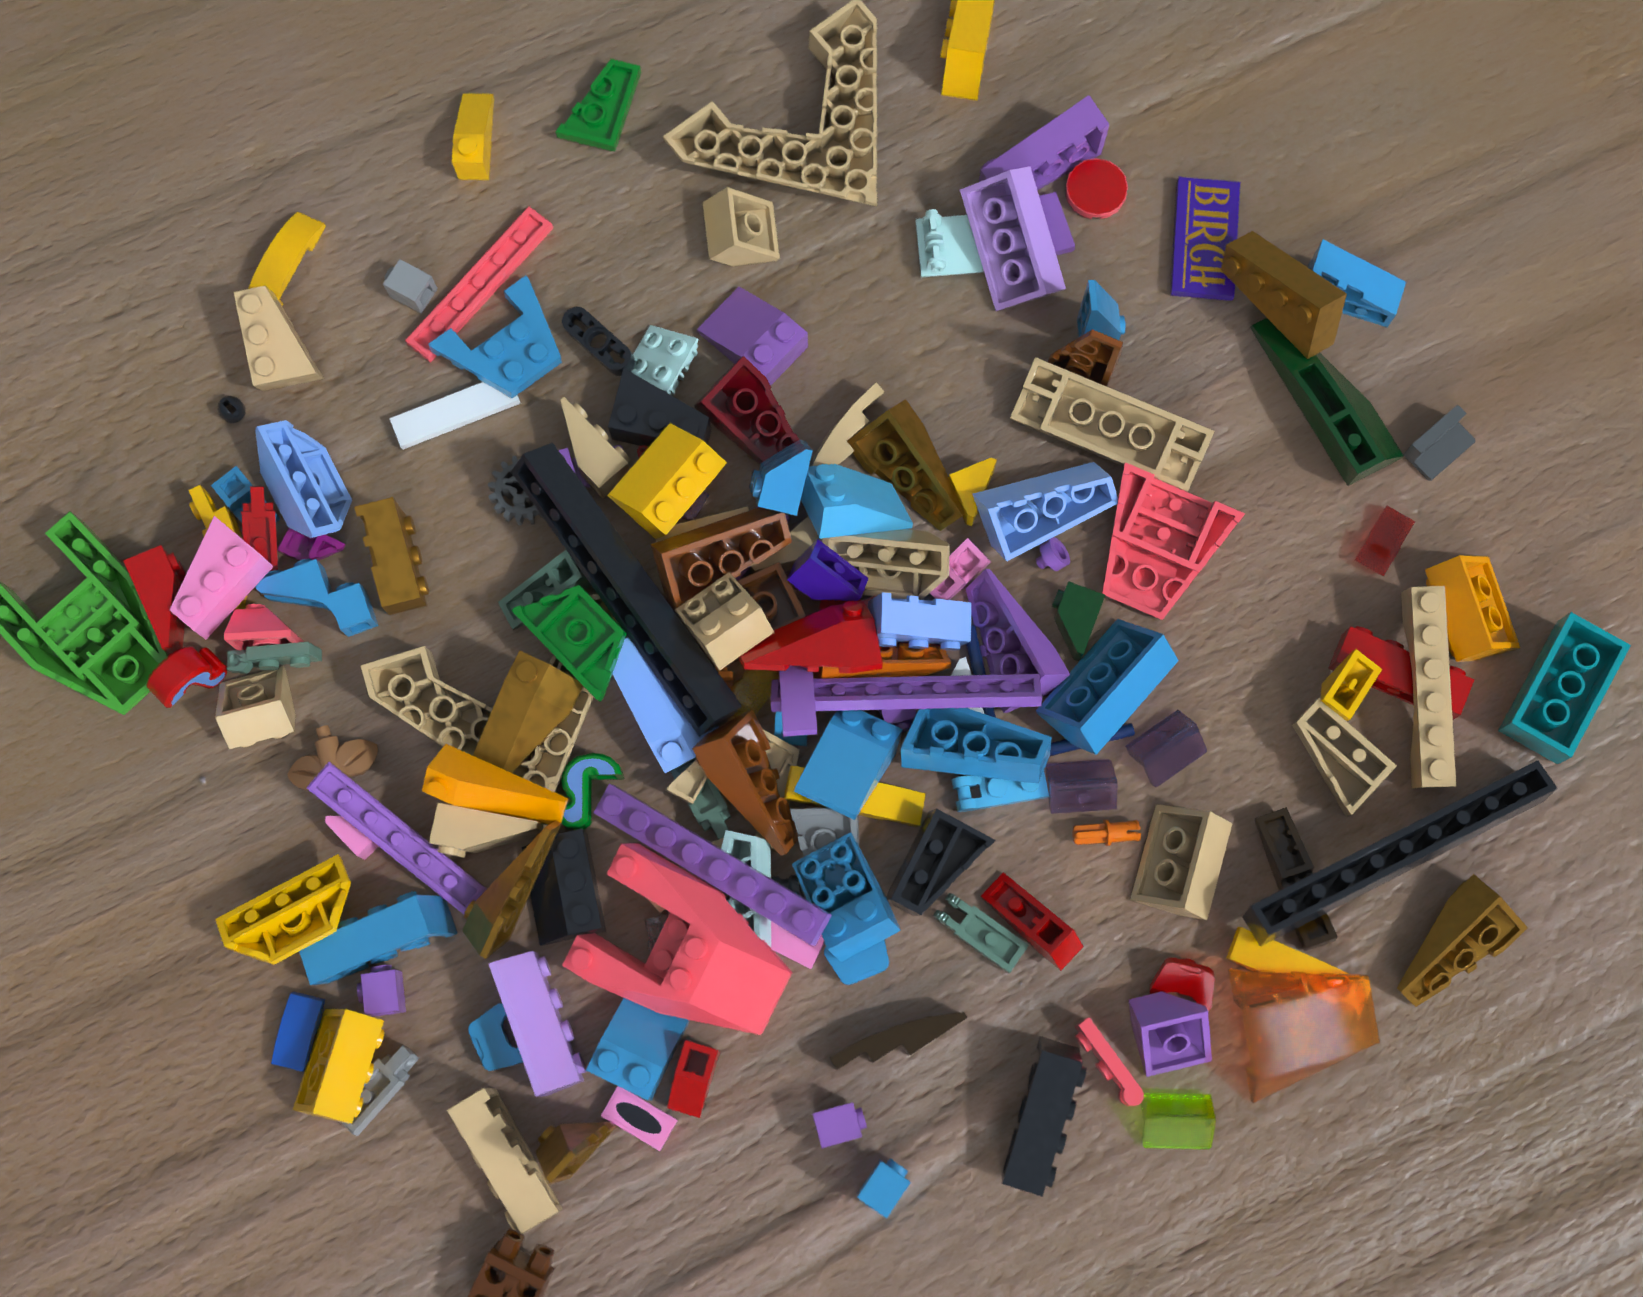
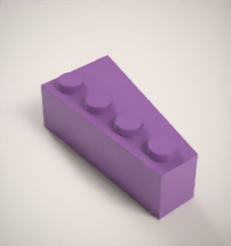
[979,95,1110,190]

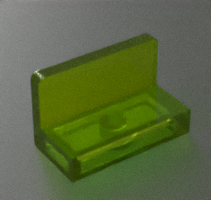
[1141,1093,1216,1149]

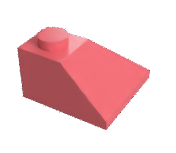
[224,604,304,650]

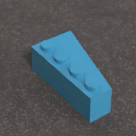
[901,708,1052,783]

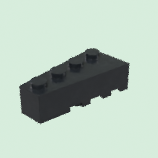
[1002,1036,1087,1197]

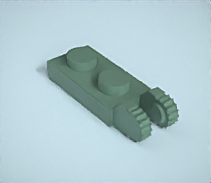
[933,893,1029,974]

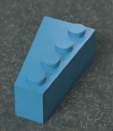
[299,891,458,985]

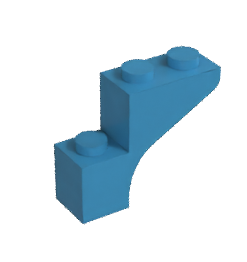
[256,559,379,637]

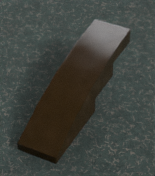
[1255,807,1338,952]
[830,1012,968,1070]

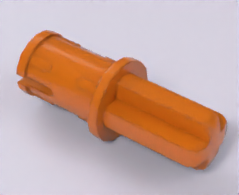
[1072,819,1141,846]

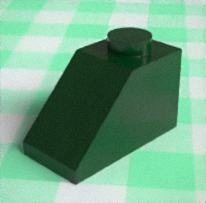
[1052,581,1105,661]

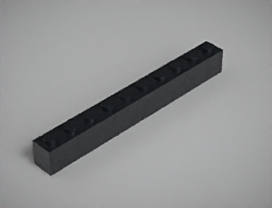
[511,443,742,737]
[1242,760,1558,947]

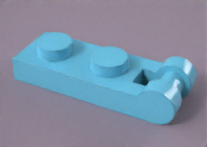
[951,771,1049,812]

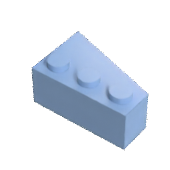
[868,592,971,650]

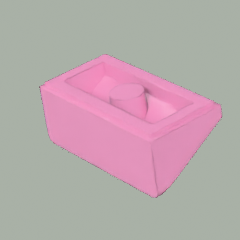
[771,921,825,969]

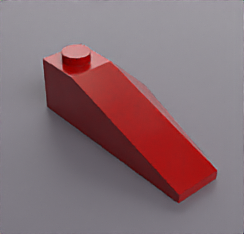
[738,601,883,673]

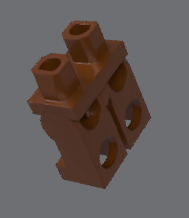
[468,1229,555,1297]

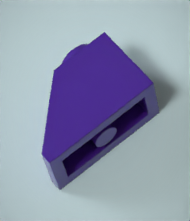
[787,539,868,601]

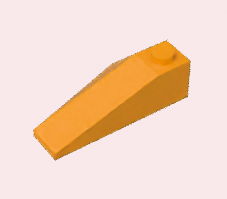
[422,744,568,825]

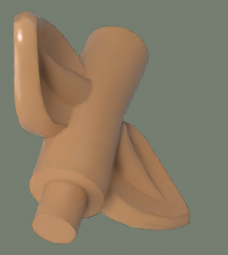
[287,725,378,791]

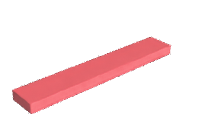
[405,206,554,363]

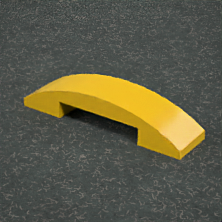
[248,212,326,306]

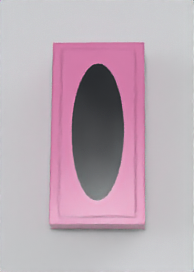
[601,1086,678,1151]

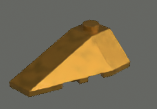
[847,399,965,531]
[473,650,584,773]
[535,1122,617,1184]

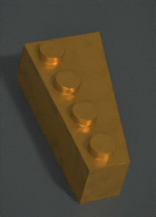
[1221,231,1347,359]

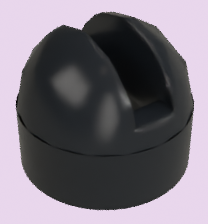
[218,396,246,423]

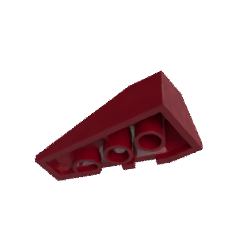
[694,356,799,464]

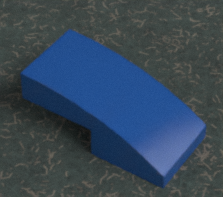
[271,991,325,1072]

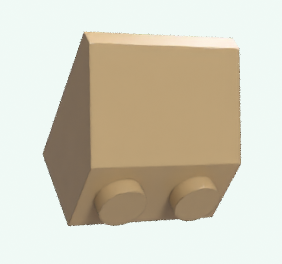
[703,187,780,266]
[215,666,296,749]

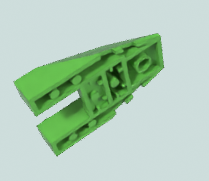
[0,511,169,715]

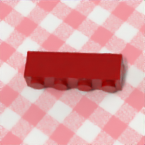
[1328,626,1475,720]

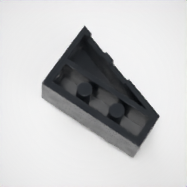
[886,808,996,916]

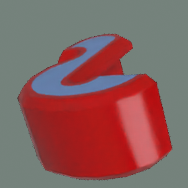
[146,646,227,708]

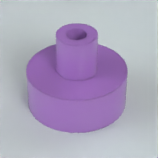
[1036,537,1070,571]

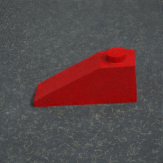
[981,872,1084,971]

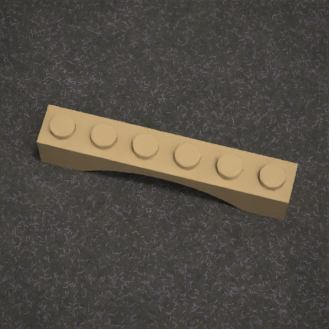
[1401,586,1456,789]

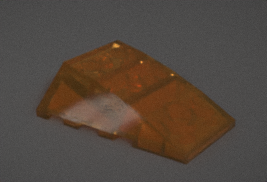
[1228,969,1380,1103]

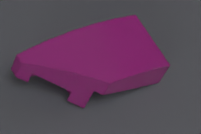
[278,528,346,561]

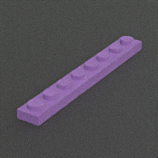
[771,674,1042,712]
[593,783,832,946]

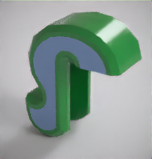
[561,753,625,831]

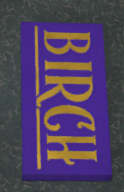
[1170,177,1240,301]

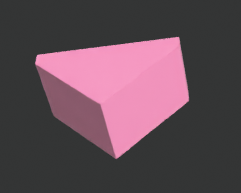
[325,816,379,860]

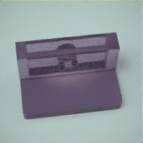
[1125,710,1207,787]
[1046,759,1118,814]

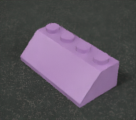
[960,167,1066,311]
[489,951,586,1097]

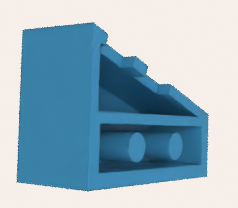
[1307,239,1406,327]

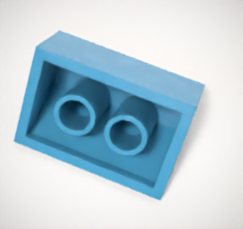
[749,440,813,516]

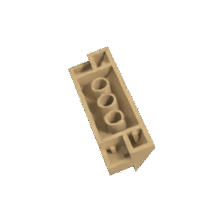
[1010,357,1215,492]

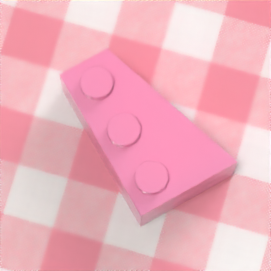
[170,516,273,640]

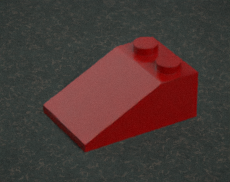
[123,545,187,655]

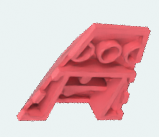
[1102,462,1245,620]

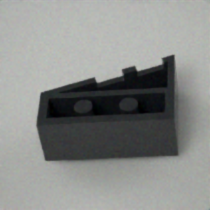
[608,368,712,447]

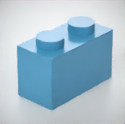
[856,1158,911,1219]

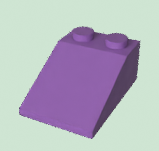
[697,287,808,386]

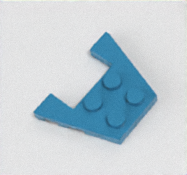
[428,276,562,398]

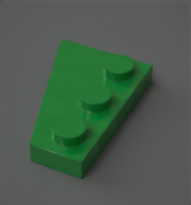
[555,59,641,152]

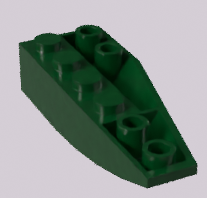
[1250,318,1404,486]

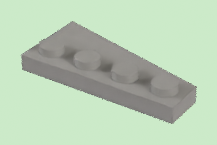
[790,808,859,857]

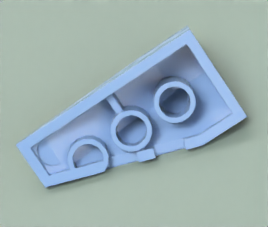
[613,637,719,773]

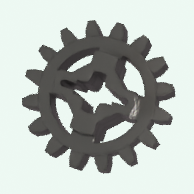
[488,456,544,526]

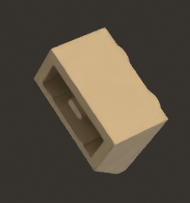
[675,572,774,671]

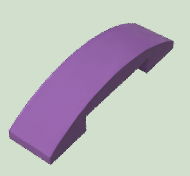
[779,665,817,737]

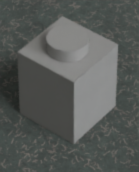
[383,259,438,314]

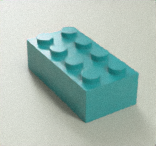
[1498,612,1631,764]

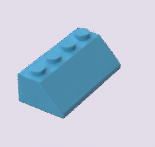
[1036,619,1179,755]

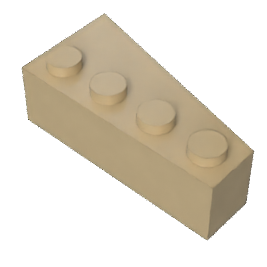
[447,1088,563,1234]

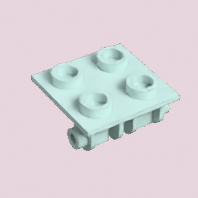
[915,209,983,277]
[631,325,699,396]

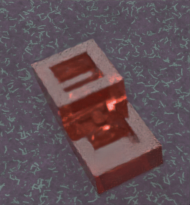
[1354,506,1415,577]

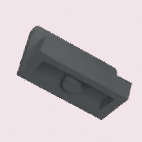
[1403,405,1476,481]

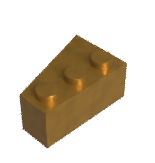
[354,497,429,615]

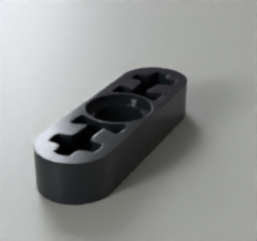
[562,307,635,376]

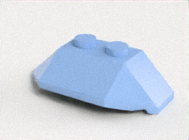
[255,420,352,538]

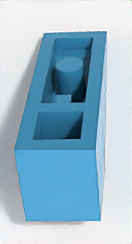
[1077,280,1125,340]

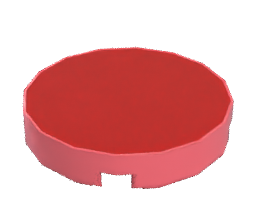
[1066,158,1128,219]

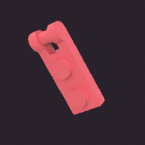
[1074,1017,1144,1106]

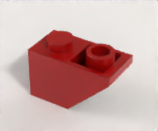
[667,1040,721,1118]

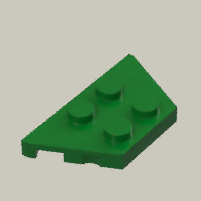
[511,585,627,702]

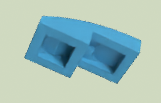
[211,466,280,523]

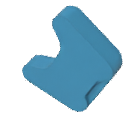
[824,940,889,985]
[468,1003,523,1071]

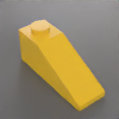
[452,93,494,180]

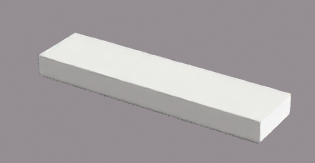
[390,382,521,450]

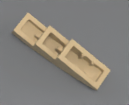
[809,382,884,466]

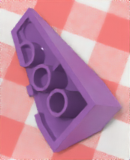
[966,569,1070,713]

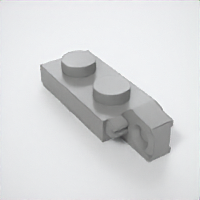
[341,1045,419,1136]

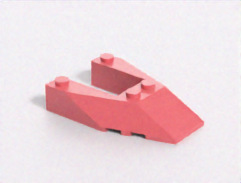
[562,843,793,1035]

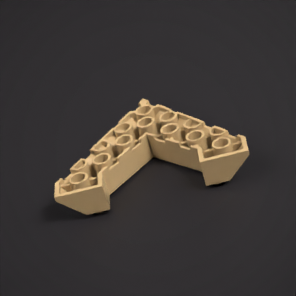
[663,0,877,206]
[360,593,622,792]

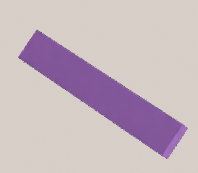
[307,761,487,914]

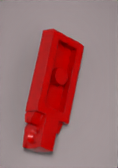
[241,486,278,572]

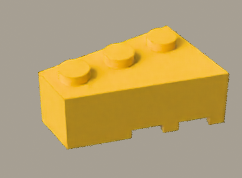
[941,0,995,100]

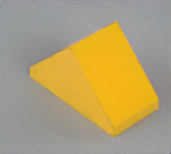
[949,458,997,526]
[1321,649,1382,721]

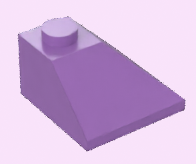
[1129,992,1212,1077]

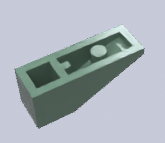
[498,550,591,629]

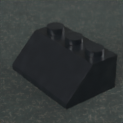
[521,828,606,946]

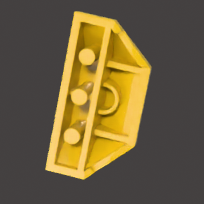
[215,854,351,965]

